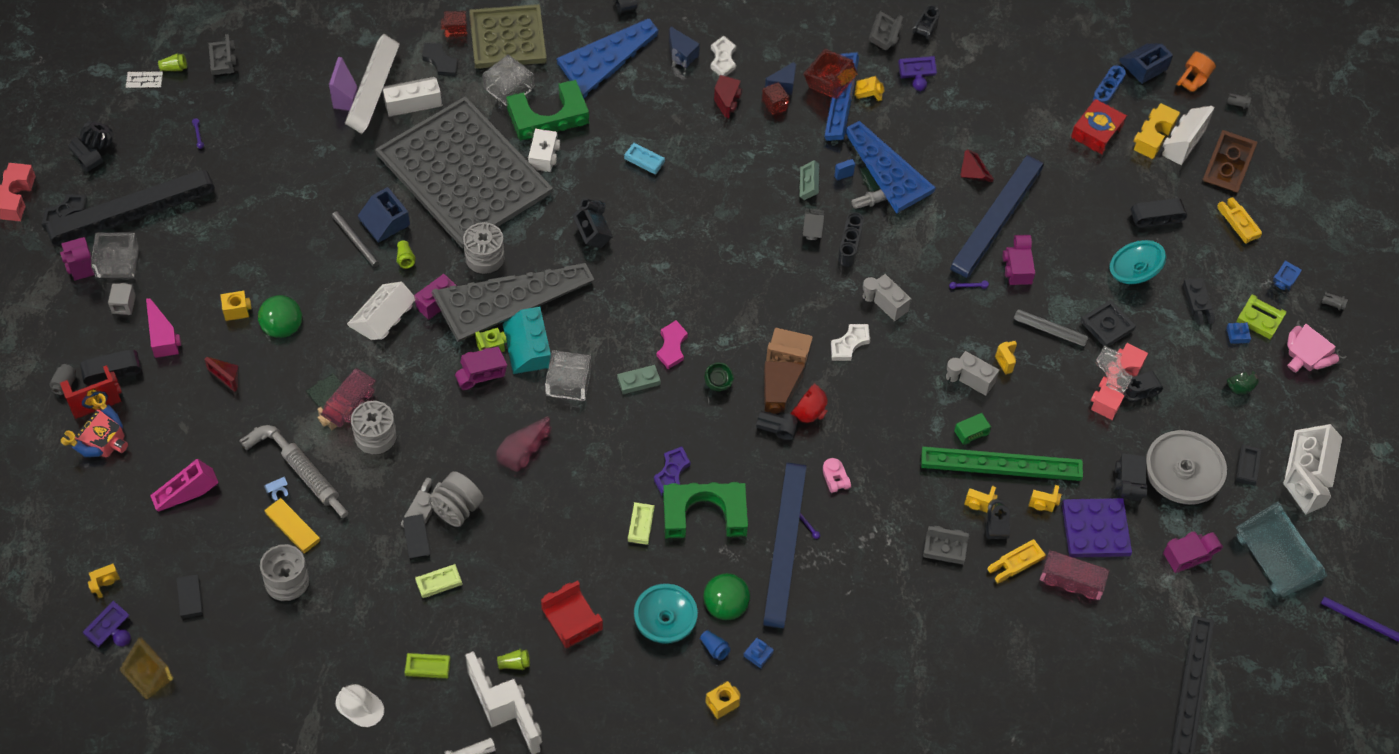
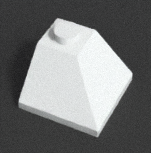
[1283,462,1331,514]

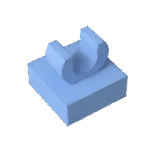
[264,477,288,501]

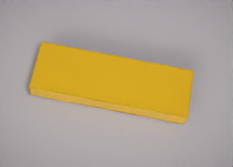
[265,498,320,554]

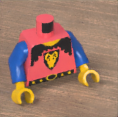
[61,393,128,457]

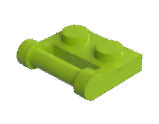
[1236,294,1287,340]

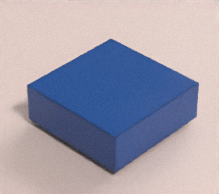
[834,159,855,180]

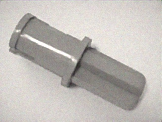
[852,190,888,209]

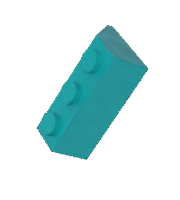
[503,307,552,374]

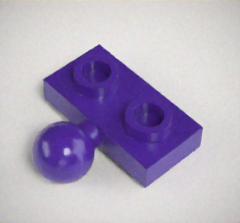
[898,56,937,91]
[82,601,131,648]

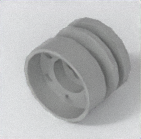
[463,222,505,274]
[351,401,396,454]
[428,471,483,527]
[260,545,309,601]

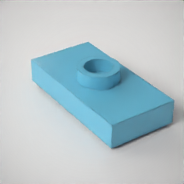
[624,143,665,174]

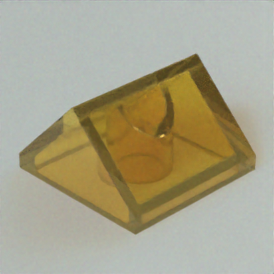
[120,637,173,699]

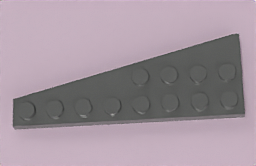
[431,263,595,342]

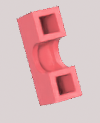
[0,163,36,221]

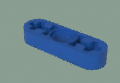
[1093,66,1126,105]

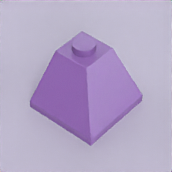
[329,57,358,111]

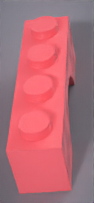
[1091,343,1148,420]

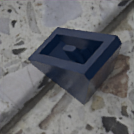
[765,62,796,95]

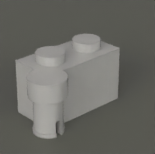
[863,274,911,321]
[946,351,999,396]

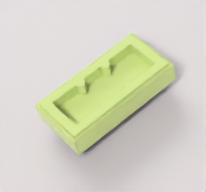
[628,502,655,545]
[415,564,462,598]

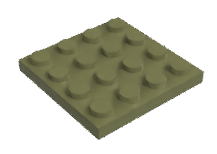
[469,4,547,69]

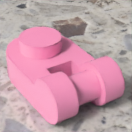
[822,458,851,493]

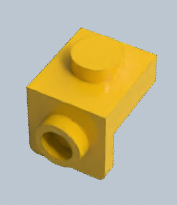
[855,76,884,101]
[1029,485,1061,512]
[964,486,998,513]

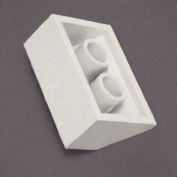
[382,77,442,117]
[1162,106,1214,165]
[347,282,415,340]
[1285,424,1342,488]

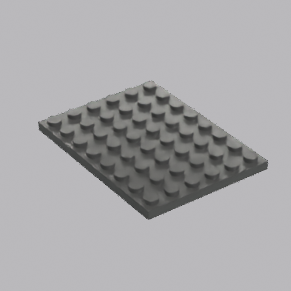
[375,96,553,249]

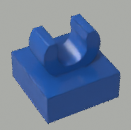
[1227,322,1251,344]
[744,638,774,668]

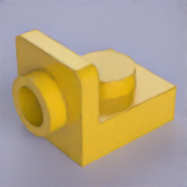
[995,341,1017,375]
[88,564,120,598]

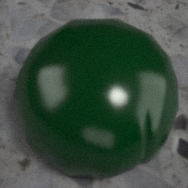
[704,362,734,392]
[1226,371,1259,395]

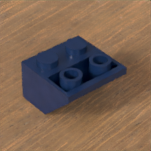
[1119,44,1173,83]
[358,187,410,243]

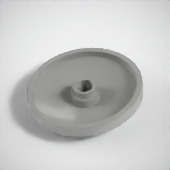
[1146,430,1227,504]

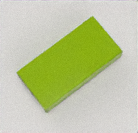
[405,653,451,678]

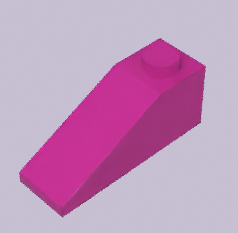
[146,298,181,358]
[150,459,219,511]

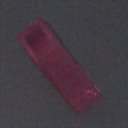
[496,416,551,472]

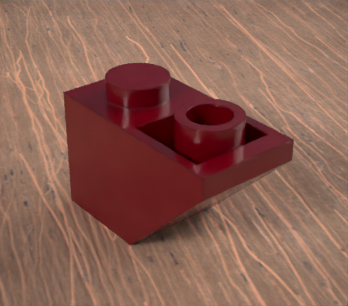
[714,75,743,118]

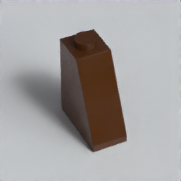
[764,361,805,414]

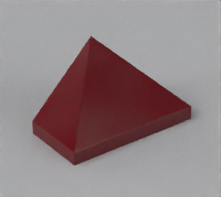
[960,149,994,182]
[204,357,239,392]

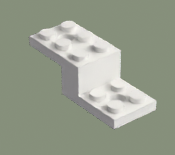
[466,652,542,754]

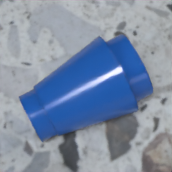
[700,630,731,660]

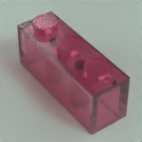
[321,368,376,428]
[1040,550,1110,600]

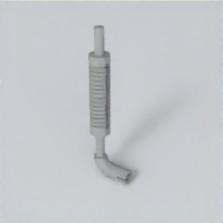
[239,425,348,518]

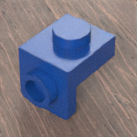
[1273,261,1302,291]

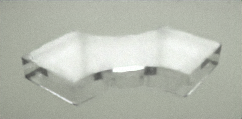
[1095,346,1133,394]

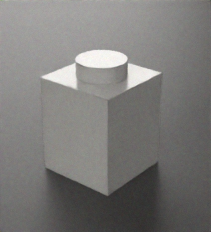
[108,283,136,315]

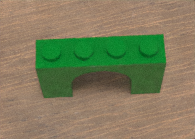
[506,80,589,141]
[663,482,748,538]

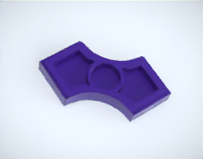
[654,447,691,496]

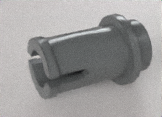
[1227,93,1251,109]
[1322,292,1348,311]

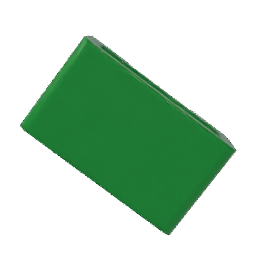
[954,413,991,445]

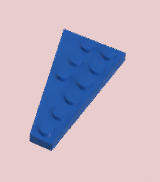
[557,19,658,98]
[845,121,936,214]

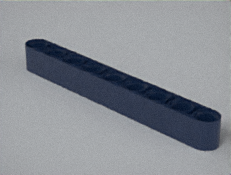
[950,155,1044,278]
[763,462,807,629]

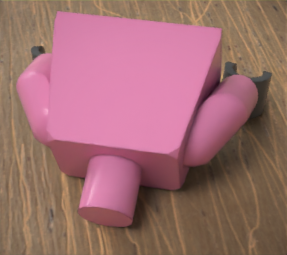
[1287,320,1347,373]

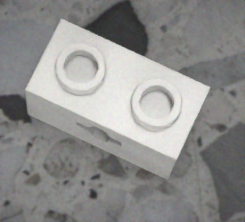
[528,129,560,172]

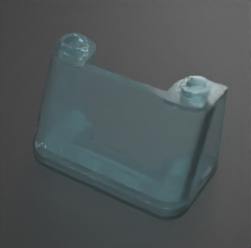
[1236,501,1328,597]

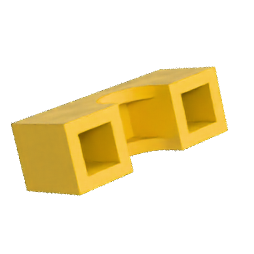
[1134,103,1180,159]

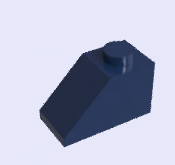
[669,27,700,68]

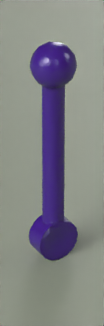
[192,118,204,149]
[949,280,989,289]
[799,513,820,539]

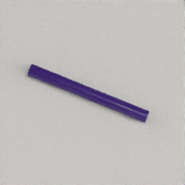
[1321,596,1399,642]

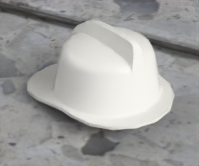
[336,685,384,727]

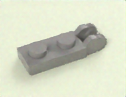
[401,478,442,527]

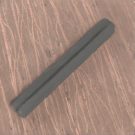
[1014,309,1088,346]

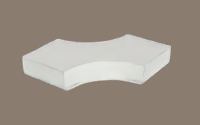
[711,36,736,76]
[831,324,870,361]

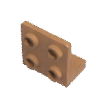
[766,328,812,368]

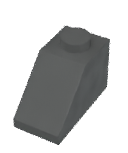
[803,208,824,240]

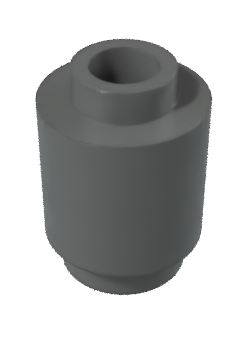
[49,364,76,395]

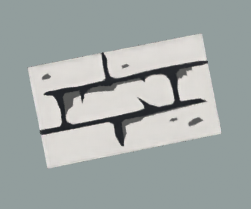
[126,72,162,88]

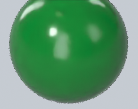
[258,295,302,338]
[703,573,750,620]

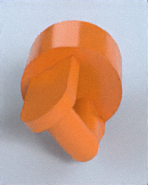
[1176,51,1216,92]

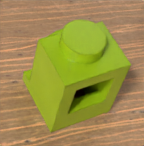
[475,328,507,352]

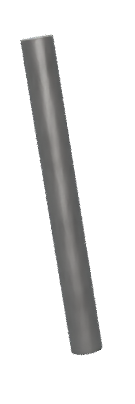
[332,211,379,267]

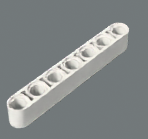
[345,34,399,134]

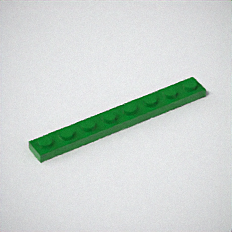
[921,446,1083,481]

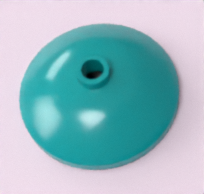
[1110,240,1166,284]
[634,584,698,643]

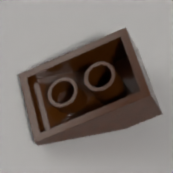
[1202,130,1258,193]

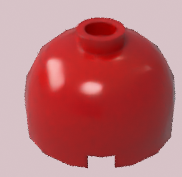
[790,383,828,423]

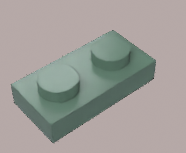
[800,160,819,200]
[617,365,661,394]

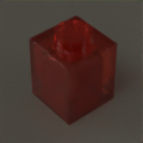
[441,11,467,37]
[762,82,789,115]

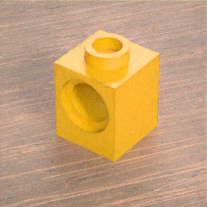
[221,291,252,321]
[706,681,741,719]

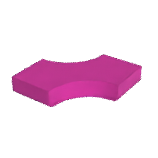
[657,320,688,369]

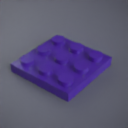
[1062,498,1132,557]

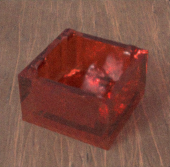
[803,49,858,99]

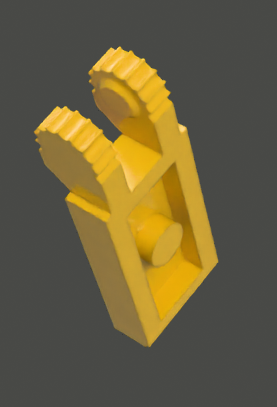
[1217,197,1262,243]
[987,539,1046,583]

